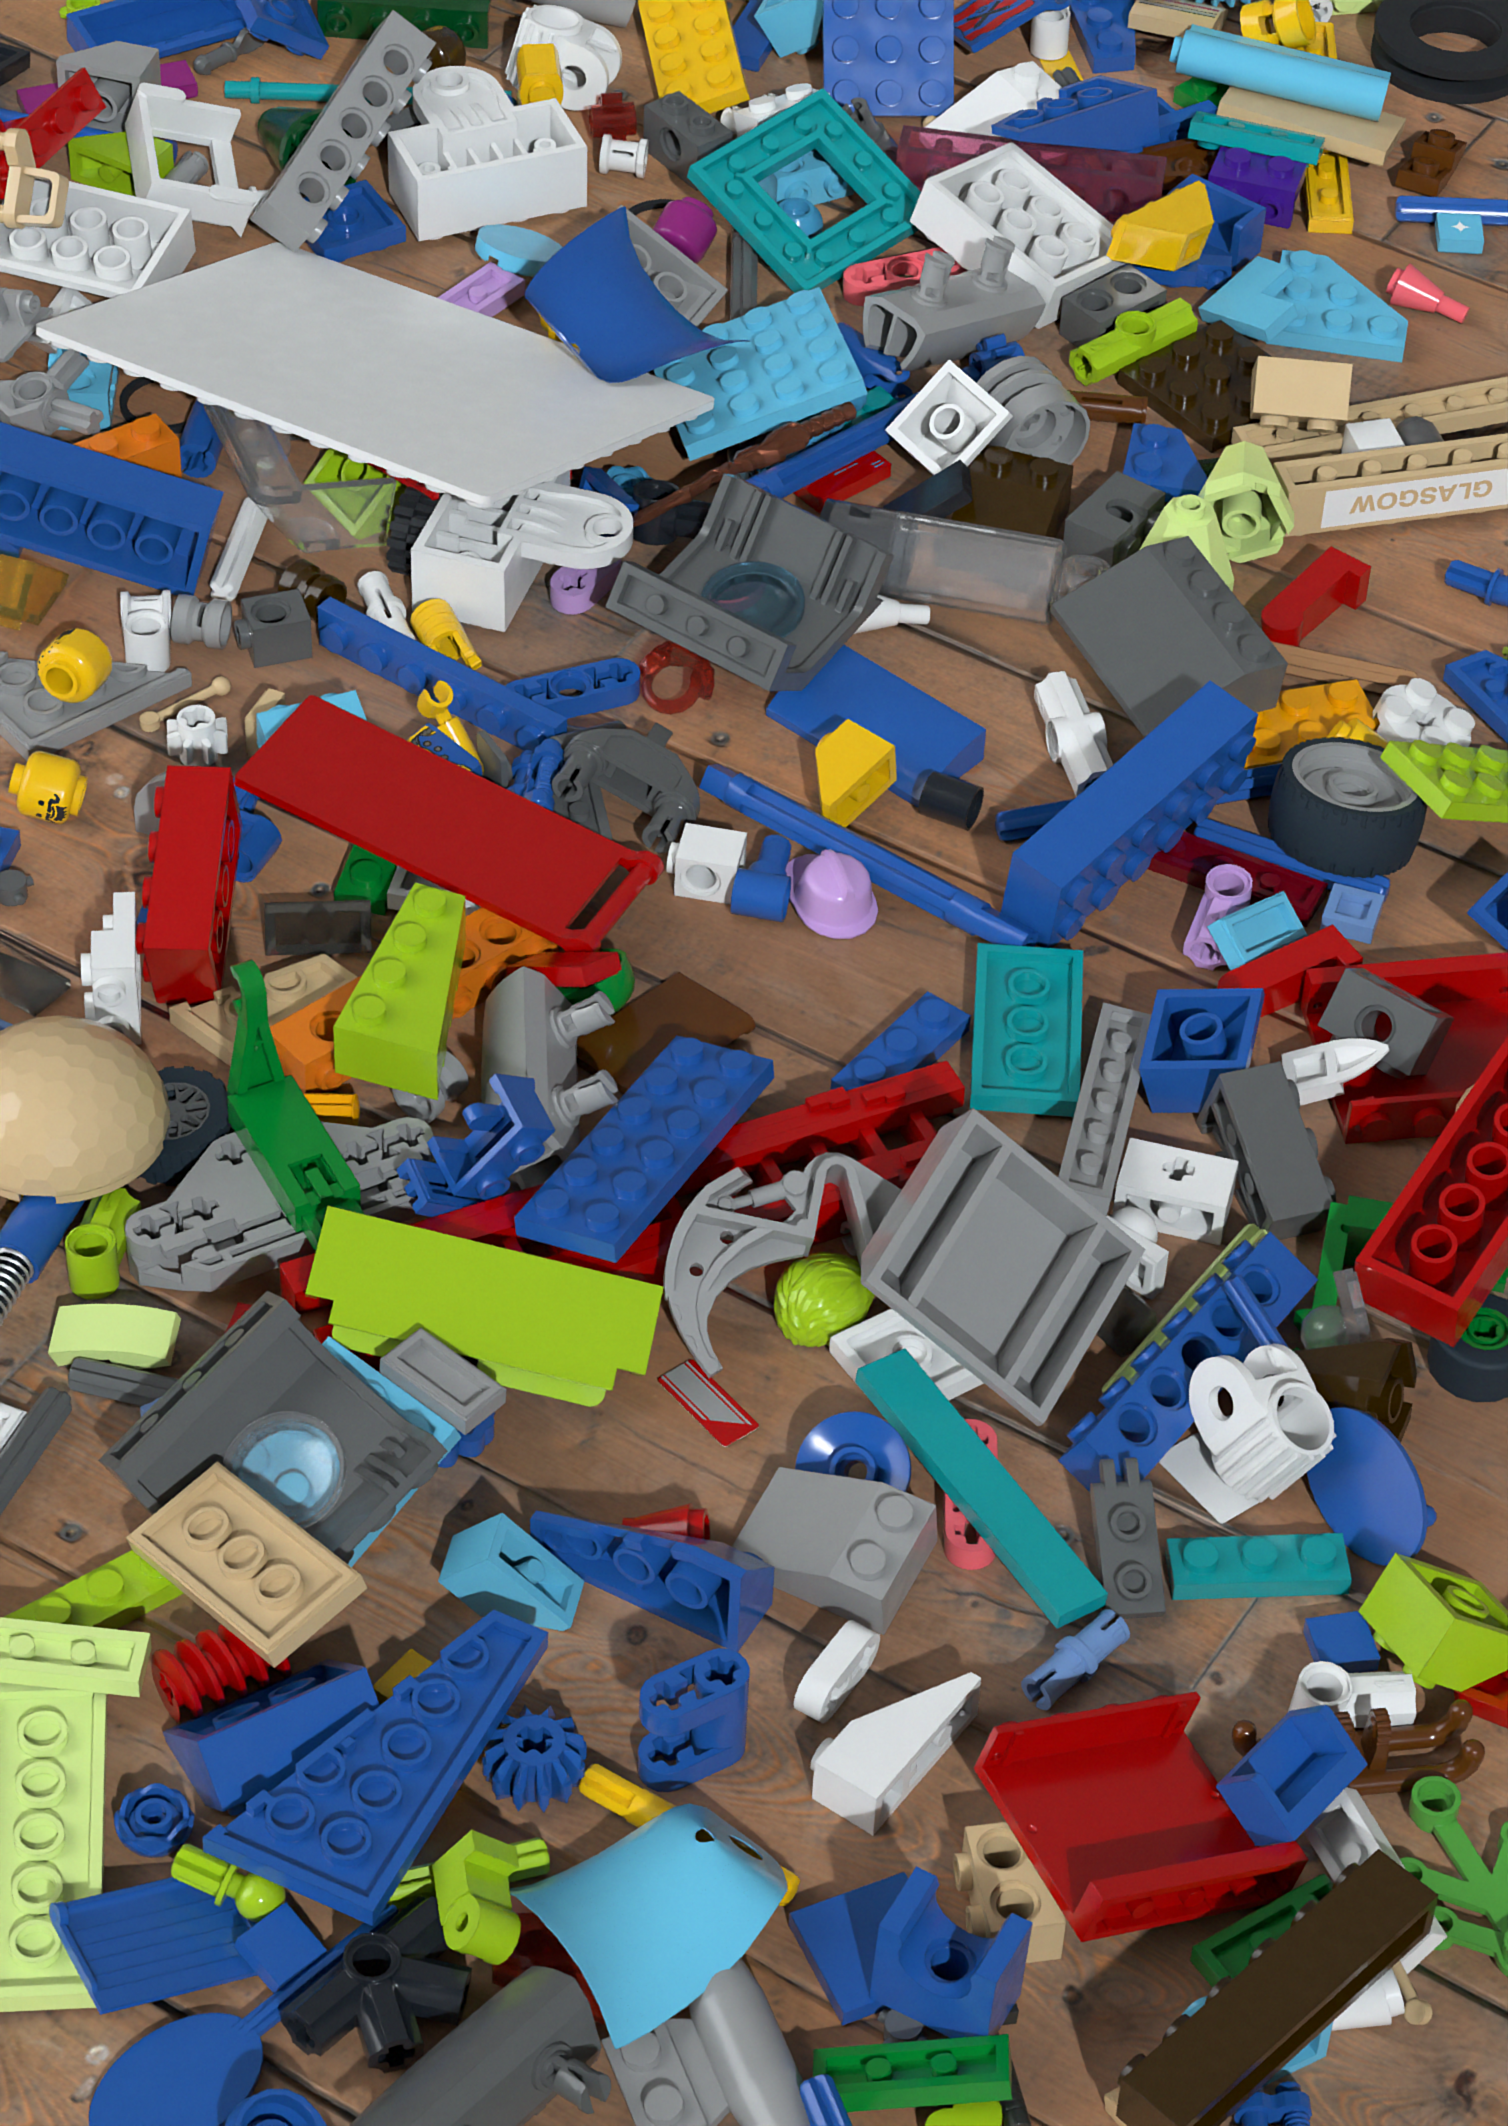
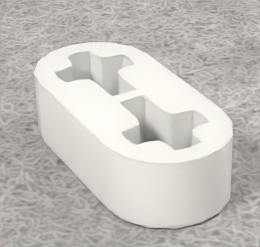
[794,1620,880,1723]

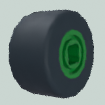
[1427,1294,1508,1402]

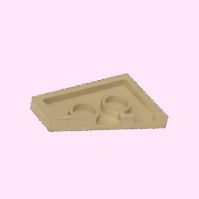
[169,954,357,1067]

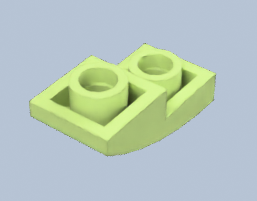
[48,1304,181,1370]

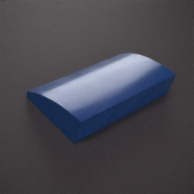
[67,0,247,59]
[766,645,986,808]

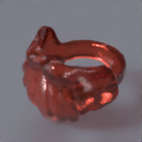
[638,640,715,715]

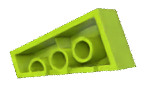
[333,883,466,1101]

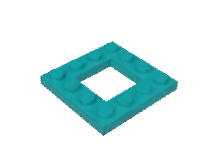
[687,88,921,293]

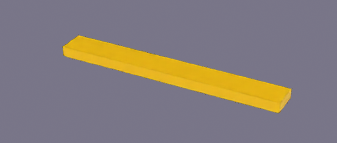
[1296,22,1354,234]

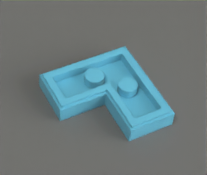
[1198,256,1298,343]

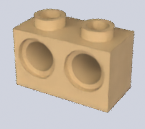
[953,1822,1066,1963]

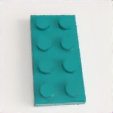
[969,943,1083,1117]

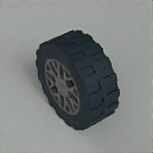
[137,1066,235,1186]

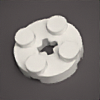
[1372,678,1475,747]

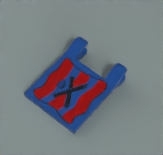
[954,0,1071,54]

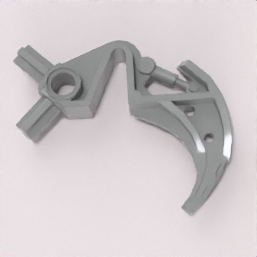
[0,349,104,437]
[663,1152,902,1378]

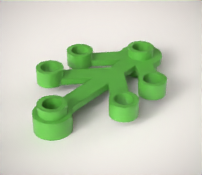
[1400,1776,1508,1977]

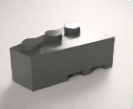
[1196,1061,1336,1240]

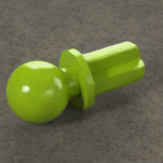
[171,1844,286,1922]

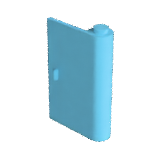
[1169,24,1391,122]

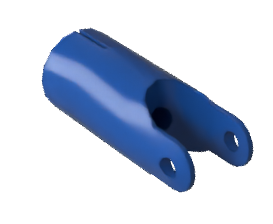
[837,322,913,402]
[179,398,234,478]

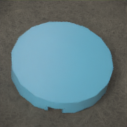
[475,224,562,277]

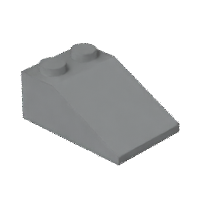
[617,205,728,327]
[732,1467,937,1635]

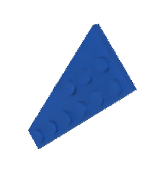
[202,1609,549,1926]

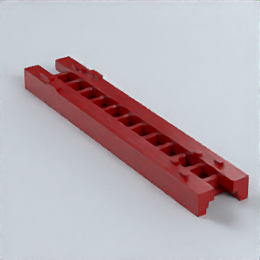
[280,1060,965,1379]

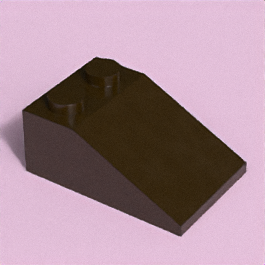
[935,445,1074,596]

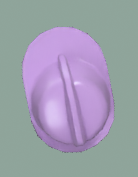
[785,849,878,939]

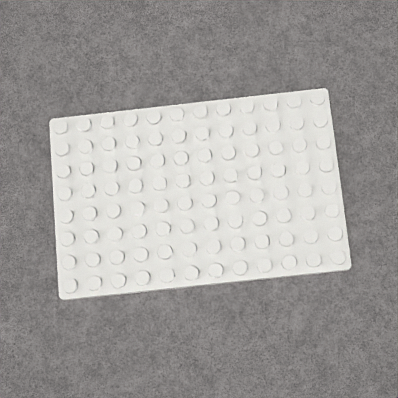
[36,242,714,508]

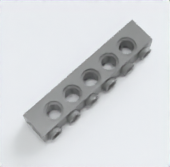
[250,10,436,252]

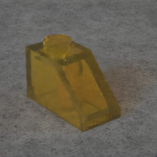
[0,554,69,631]

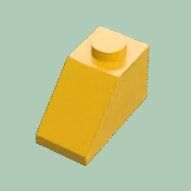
[815,719,897,828]

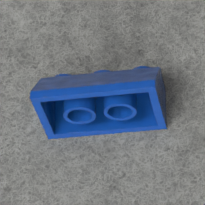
[163,1659,380,1816]

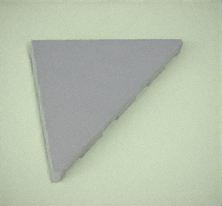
[0,651,192,761]

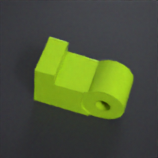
[432,1830,521,1965]

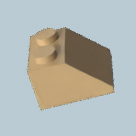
[1250,356,1353,433]

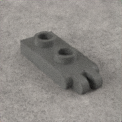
[1090,1457,1166,1620]

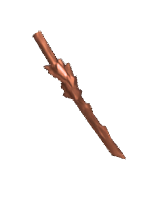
[633,401,857,527]

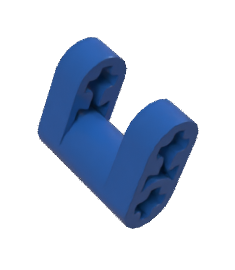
[638,1648,750,1792]

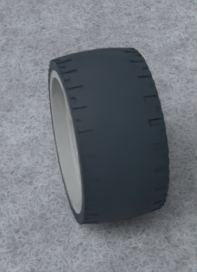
[1268,737,1427,878]

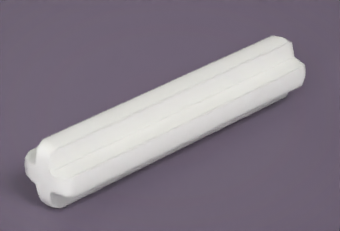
[210,496,269,602]

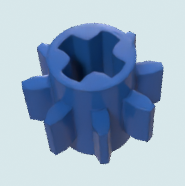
[969,333,1025,377]

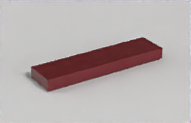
[1147,832,1328,927]

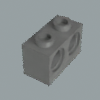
[1059,264,1167,347]

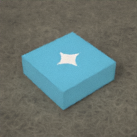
[1435,213,1484,254]

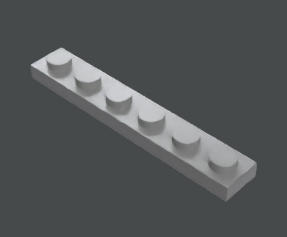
[1058,1003,1151,1216]

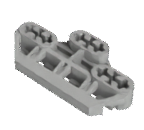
[125,1117,437,1292]

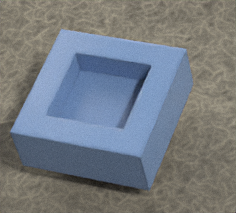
[1320,883,1385,944]

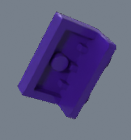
[1208,146,1307,229]

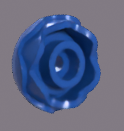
[114,1783,194,1858]

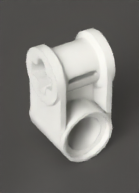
[120,590,172,672]

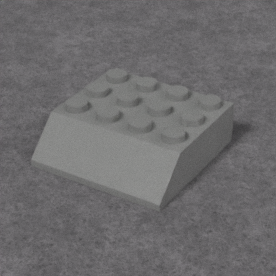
[861,1108,1146,1426]

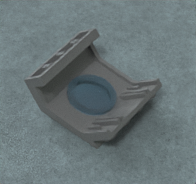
[605,474,894,691]

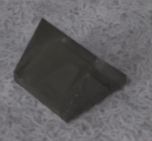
[1097,1284,1157,1357]

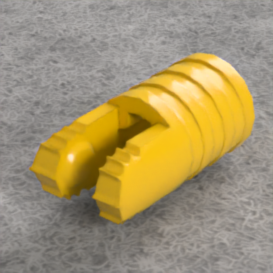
[410,599,482,671]

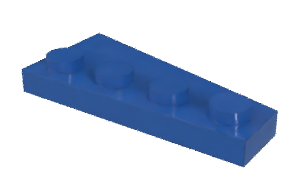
[1069,0,1136,74]

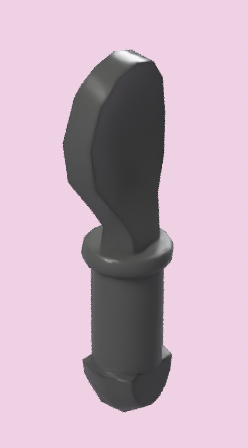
[193,27,266,75]

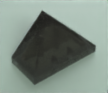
[264,900,372,956]
[0,939,71,1017]

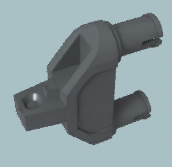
[552,722,700,853]

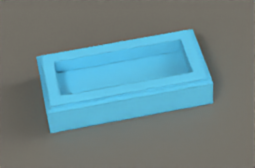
[1207,891,1308,971]

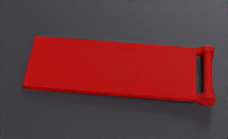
[234,695,664,952]

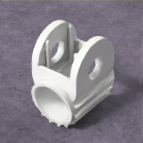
[505,5,622,111]
[1189,1344,1337,1503]

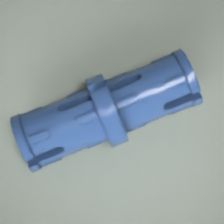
[1021,1609,1130,1710]

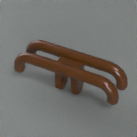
[1232,1699,1485,1796]

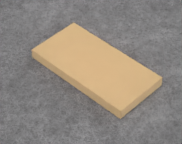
[1216,86,1406,166]
[126,1461,367,1668]

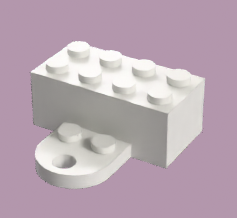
[388,66,587,241]
[411,471,633,632]

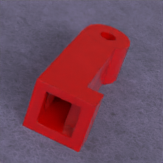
[1261,546,1372,647]
[1217,924,1363,1017]

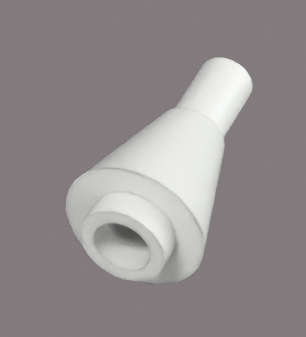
[854,594,930,634]

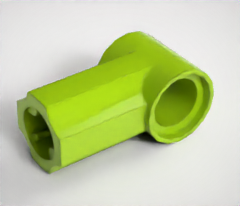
[65,1188,142,1300]

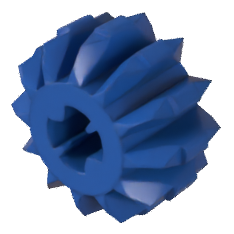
[482,1705,587,1813]

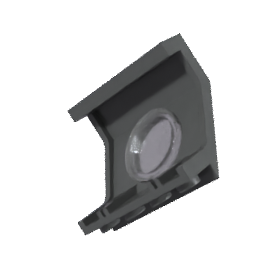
[98,1291,448,1564]

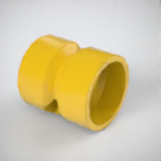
[1240,0,1316,49]

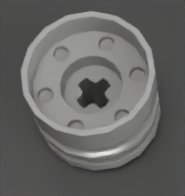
[977,356,1090,465]

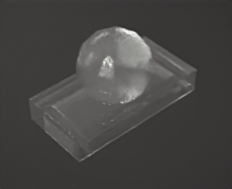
[1301,1268,1372,1349]

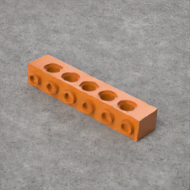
[270,907,559,1093]

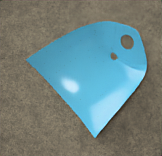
[510,1803,788,2049]

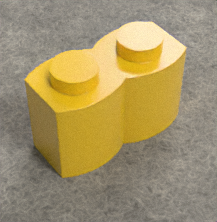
[516,43,564,106]

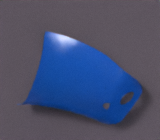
[525,206,750,383]

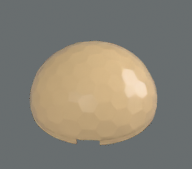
[0,1015,170,1204]

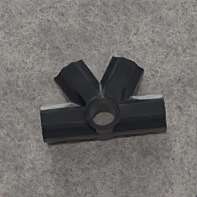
[281,1895,472,2074]

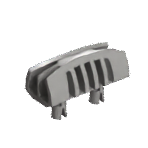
[863,236,1046,371]
[481,966,619,1190]

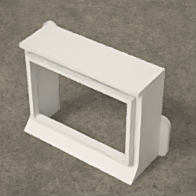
[125,83,258,237]

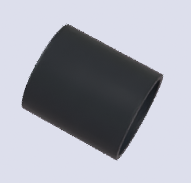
[918,771,984,831]

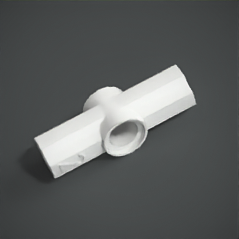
[1034,671,1113,797]

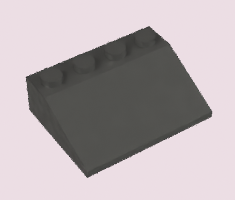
[1050,536,1288,738]

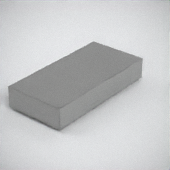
[380,1328,506,1435]

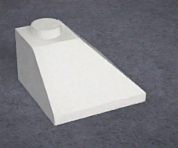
[885,360,1013,475]

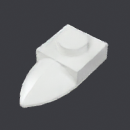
[1281,1038,1390,1106]

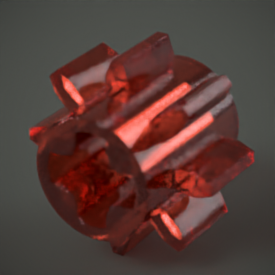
[588,92,637,141]

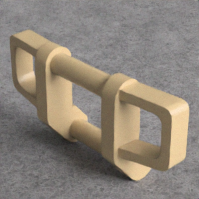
[0,128,69,229]

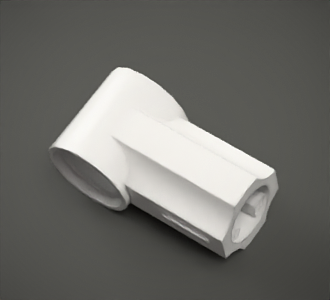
[1030,6,1071,60]
[1288,1661,1416,1728]

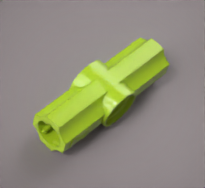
[1069,297,1198,387]

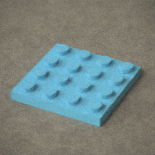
[653,287,868,461]

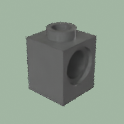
[234,589,313,668]

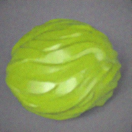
[774,1252,874,1347]

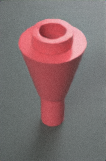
[1386,263,1470,324]

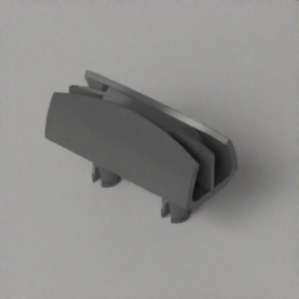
[350,1966,611,2126]

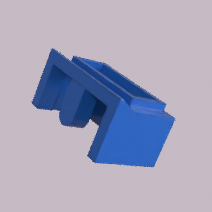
[427,1073,556,1200]

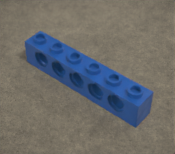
[1058,1232,1318,1492]

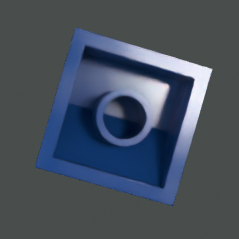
[1139,988,1265,1113]

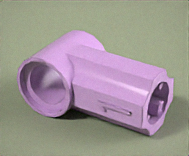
[1183,864,1253,971]

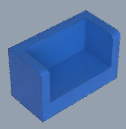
[1168,174,1266,272]
[1216,1705,1368,1846]

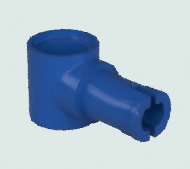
[731,835,791,922]

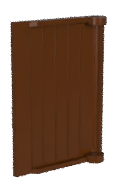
[577,972,756,1094]

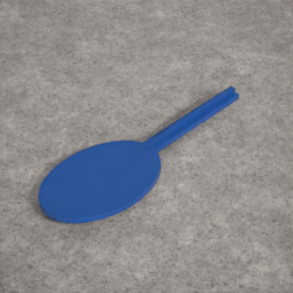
[1224,1275,1428,1566]
[89,1904,399,2126]

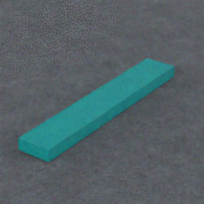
[855,1348,1108,1629]

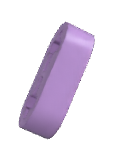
[550,559,621,615]

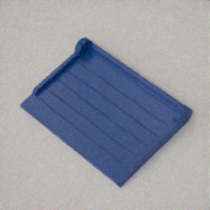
[49,1877,257,2015]

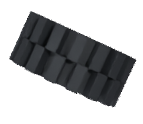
[386,487,444,576]

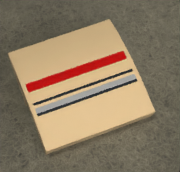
[1127,0,1229,38]

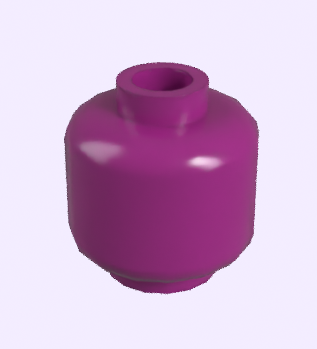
[653,197,717,264]

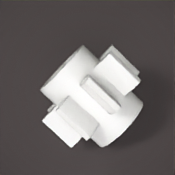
[167,705,228,767]

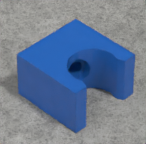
[869,1866,1033,2038]

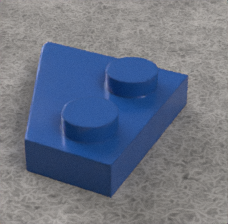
[1123,423,1208,502]

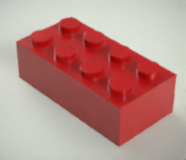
[136,765,243,1005]

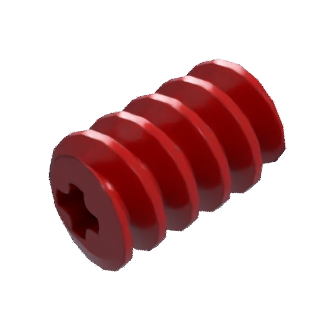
[151,1623,292,1724]

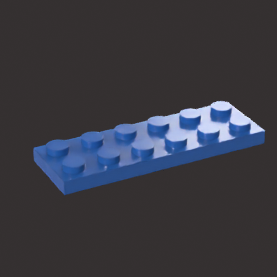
[514,1035,774,1263]

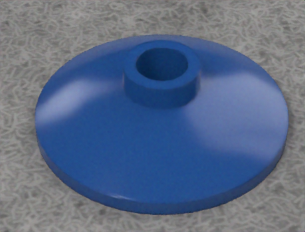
[795,1411,911,1493]

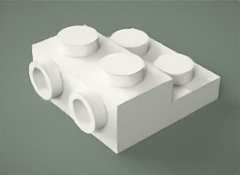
[81,892,141,1044]

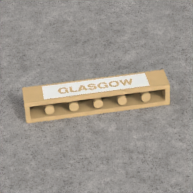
[1273,433,1508,537]

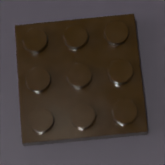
[1118,320,1272,453]

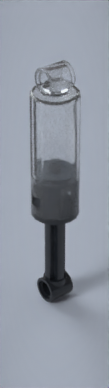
[632,480,1110,626]

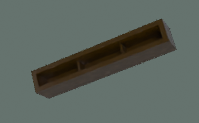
[1116,1849,1439,2126]

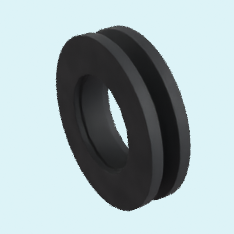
[1371,0,1508,104]

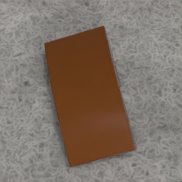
[1395,129,1467,197]

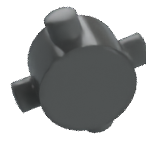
[0,870,34,906]
[878,2009,929,2044]

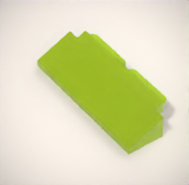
[305,1206,664,1407]

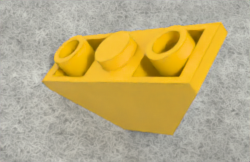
[1106,180,1214,272]

